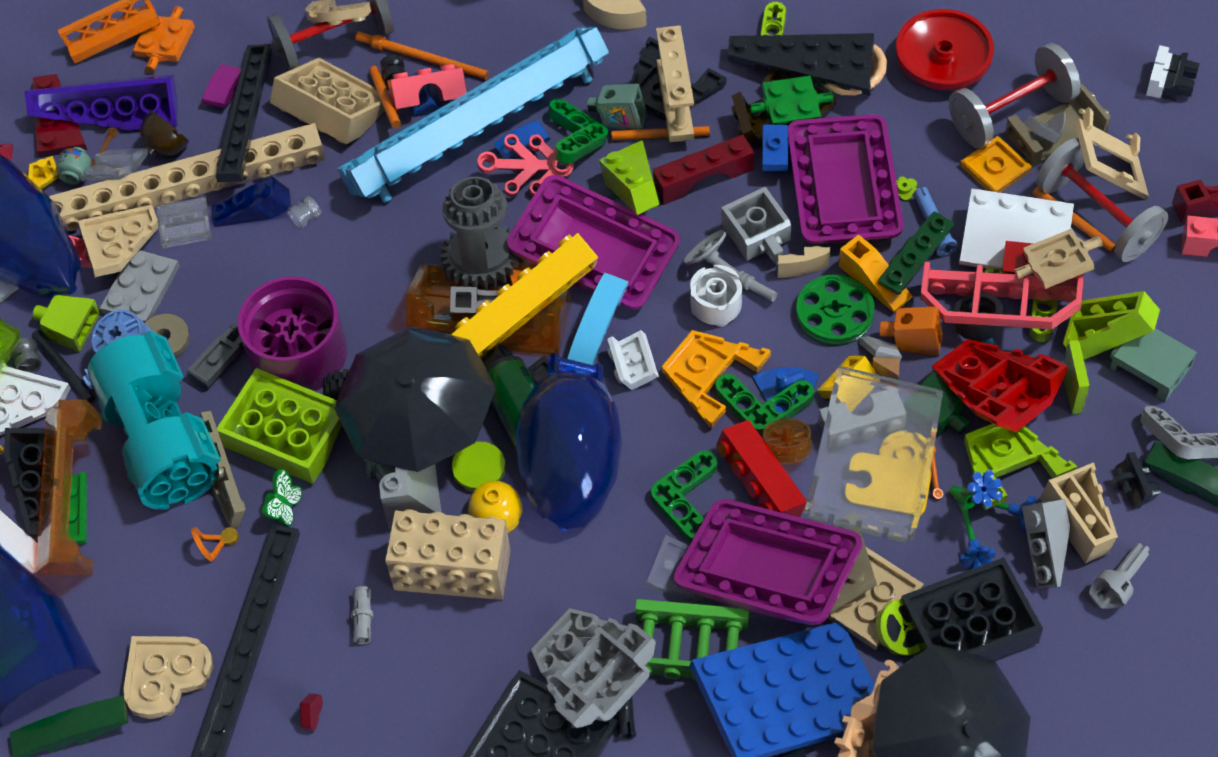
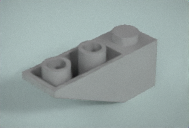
[1022,499,1070,589]

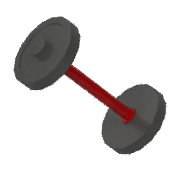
[267,0,394,71]

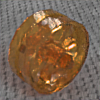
[763,418,812,464]

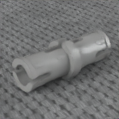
[351,586,373,645]

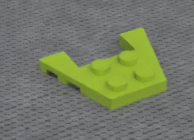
[964,424,1077,510]

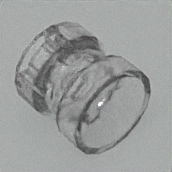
[287,195,322,229]

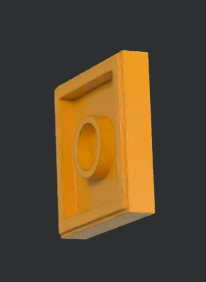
[960,136,1032,193]

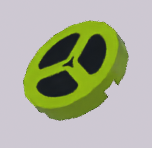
[876,599,920,656]

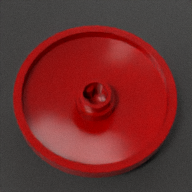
[896,9,994,90]

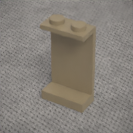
[1005,84,1111,168]

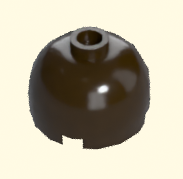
[139,110,189,157]

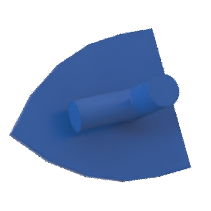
[753,367,819,413]

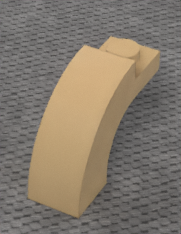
[583,0,647,30]

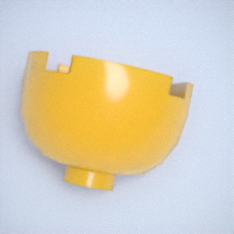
[468,481,523,533]

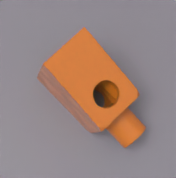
[880,307,942,356]

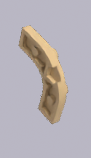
[305,0,371,26]

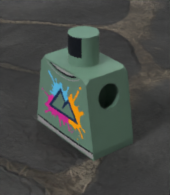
[587,84,648,130]

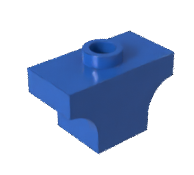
[762,125,788,173]

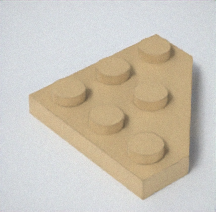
[78,205,159,277]

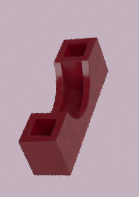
[653,135,754,205]
[1172,179,1218,223]

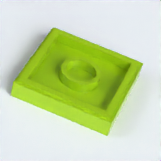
[1063,340,1090,414]

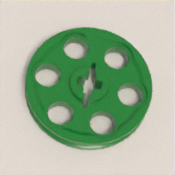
[796,275,875,345]

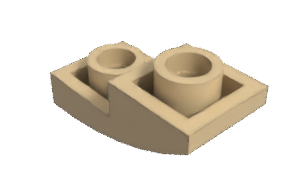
[778,246,830,278]

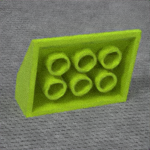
[217,368,342,484]

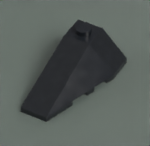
[4,428,64,535]

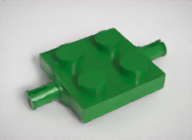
[749,76,833,126]

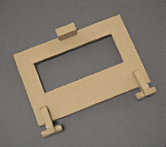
[1074,107,1149,199]

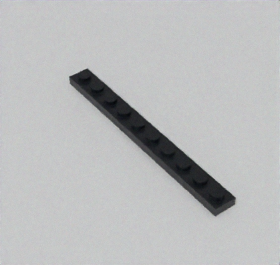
[193,524,300,757]

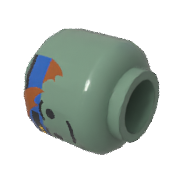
[56,147,92,185]

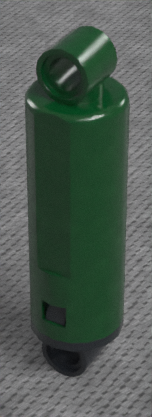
[480,343,581,504]

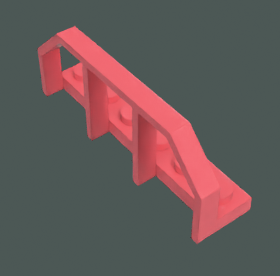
[921,262,1084,329]

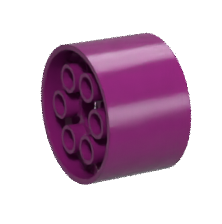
[238,276,347,391]

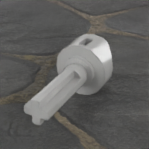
[1089,543,1150,609]

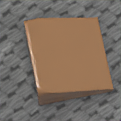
[872,357,900,388]

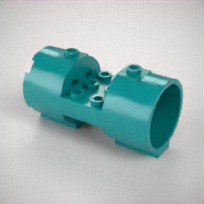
[87,330,221,510]

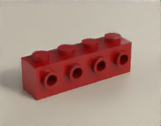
[716,420,808,517]

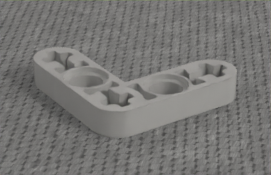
[1140,406,1218,459]

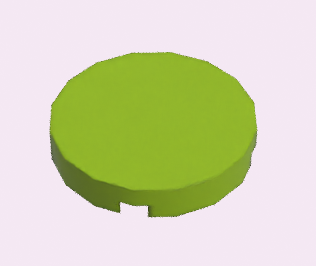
[452,441,506,492]

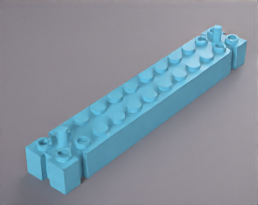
[336,27,609,203]

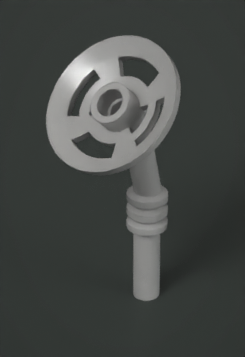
[684,230,778,302]

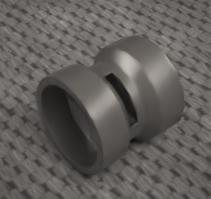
[10,338,42,373]

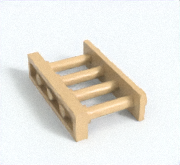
[656,25,694,142]

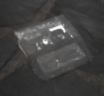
[80,149,148,180]
[157,197,212,249]
[644,535,702,603]

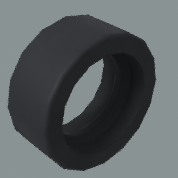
[953,293,1004,341]

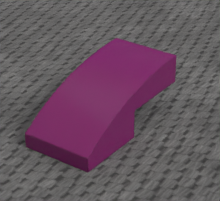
[202,64,242,108]

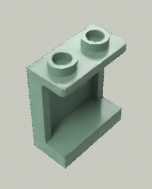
[1110,328,1197,402]

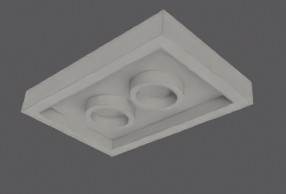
[100,250,180,323]

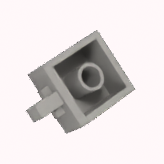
[721,187,791,263]

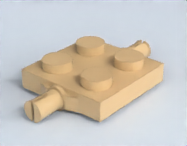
[1014,228,1103,289]

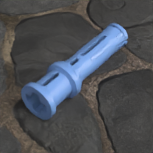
[913,187,958,257]

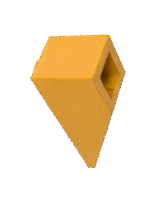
[839,234,912,313]

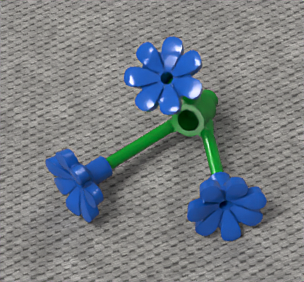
[949,470,1036,569]

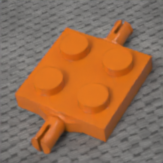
[133,6,195,73]

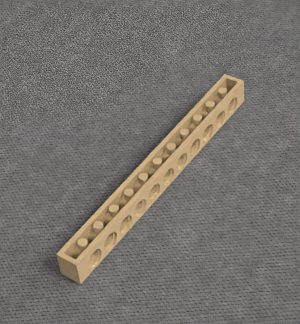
[26,123,326,233]

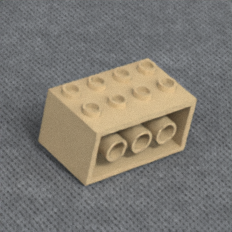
[386,509,511,600]

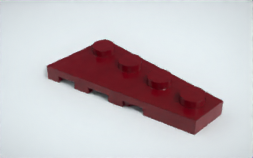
[33,74,88,158]

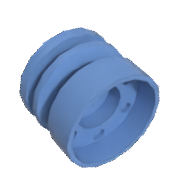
[91,310,155,353]

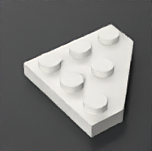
[0,365,71,436]

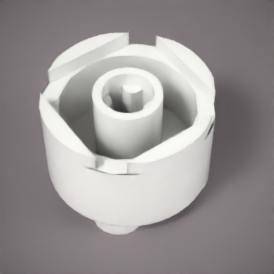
[690,265,742,327]

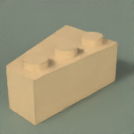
[1040,463,1118,563]

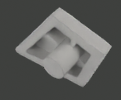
[859,336,902,361]

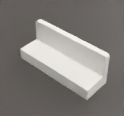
[0,511,50,579]

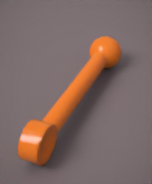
[926,444,943,500]

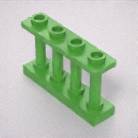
[635,599,749,681]

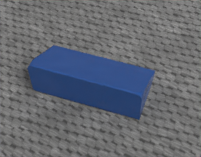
[409,67,442,117]

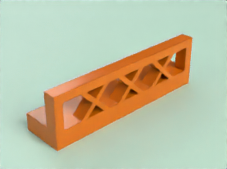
[58,0,160,64]

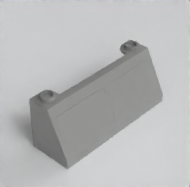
[379,464,442,530]

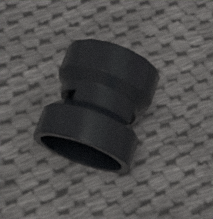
[380,54,406,87]

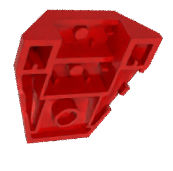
[932,339,1068,432]

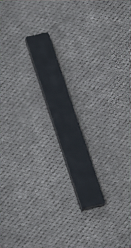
[216,44,272,182]

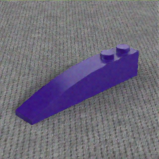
[24,75,178,130]

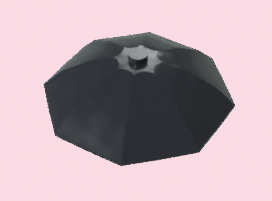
[334,326,496,472]
[871,644,1031,757]

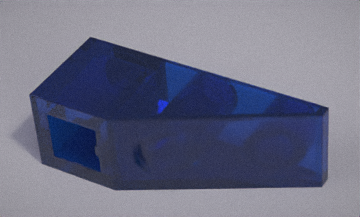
[212,176,291,227]

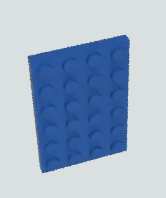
[689,622,875,757]

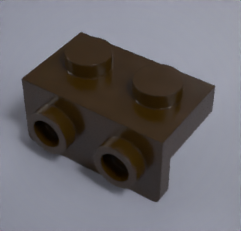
[731,92,771,148]

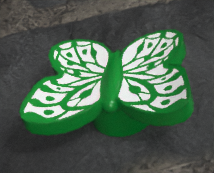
[262,469,302,526]

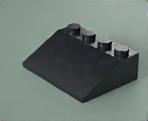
[901,557,1043,660]

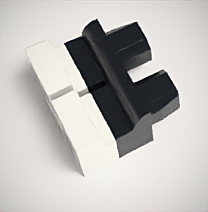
[1146,45,1200,101]

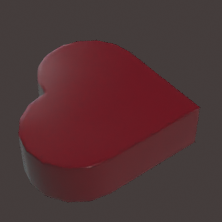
[300,693,323,731]

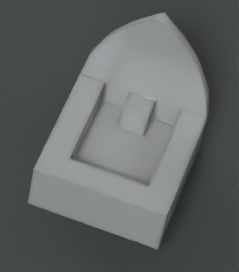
[1024,112,1066,144]

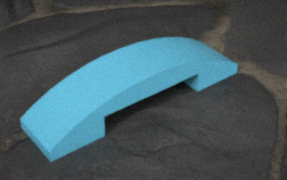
[565,273,629,376]

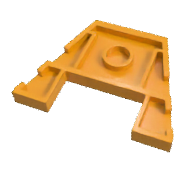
[662,330,771,428]

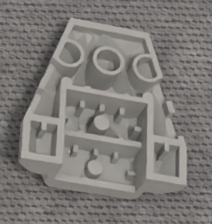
[531,608,656,728]

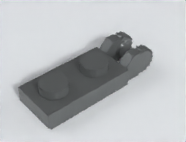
[186,323,245,388]

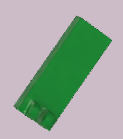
[57,472,88,546]

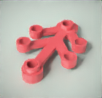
[477,134,574,197]

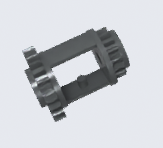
[440,177,523,289]

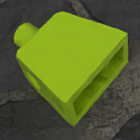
[33,295,100,353]

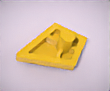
[27,156,59,197]

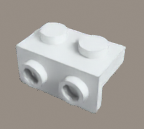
[608,330,659,390]

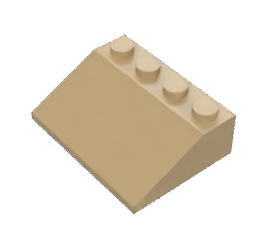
[270,58,390,144]

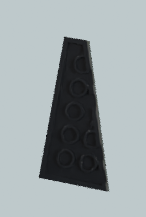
[727,33,875,96]

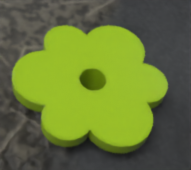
[896,176,917,201]

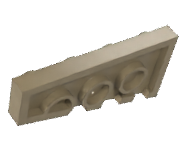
[200,411,246,528]

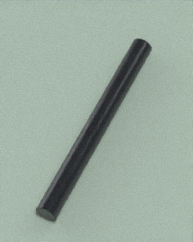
[32,330,95,404]

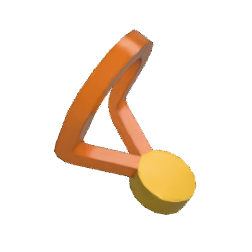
[191,527,239,562]

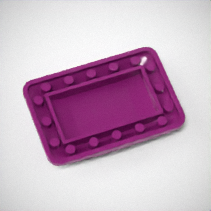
[788,114,903,244]
[507,175,680,310]
[674,499,863,625]

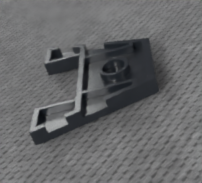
[630,37,727,121]

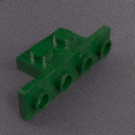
[878,211,955,295]

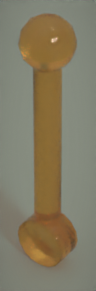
[91,127,117,169]

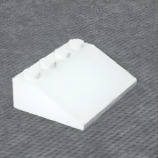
[959,189,1074,270]

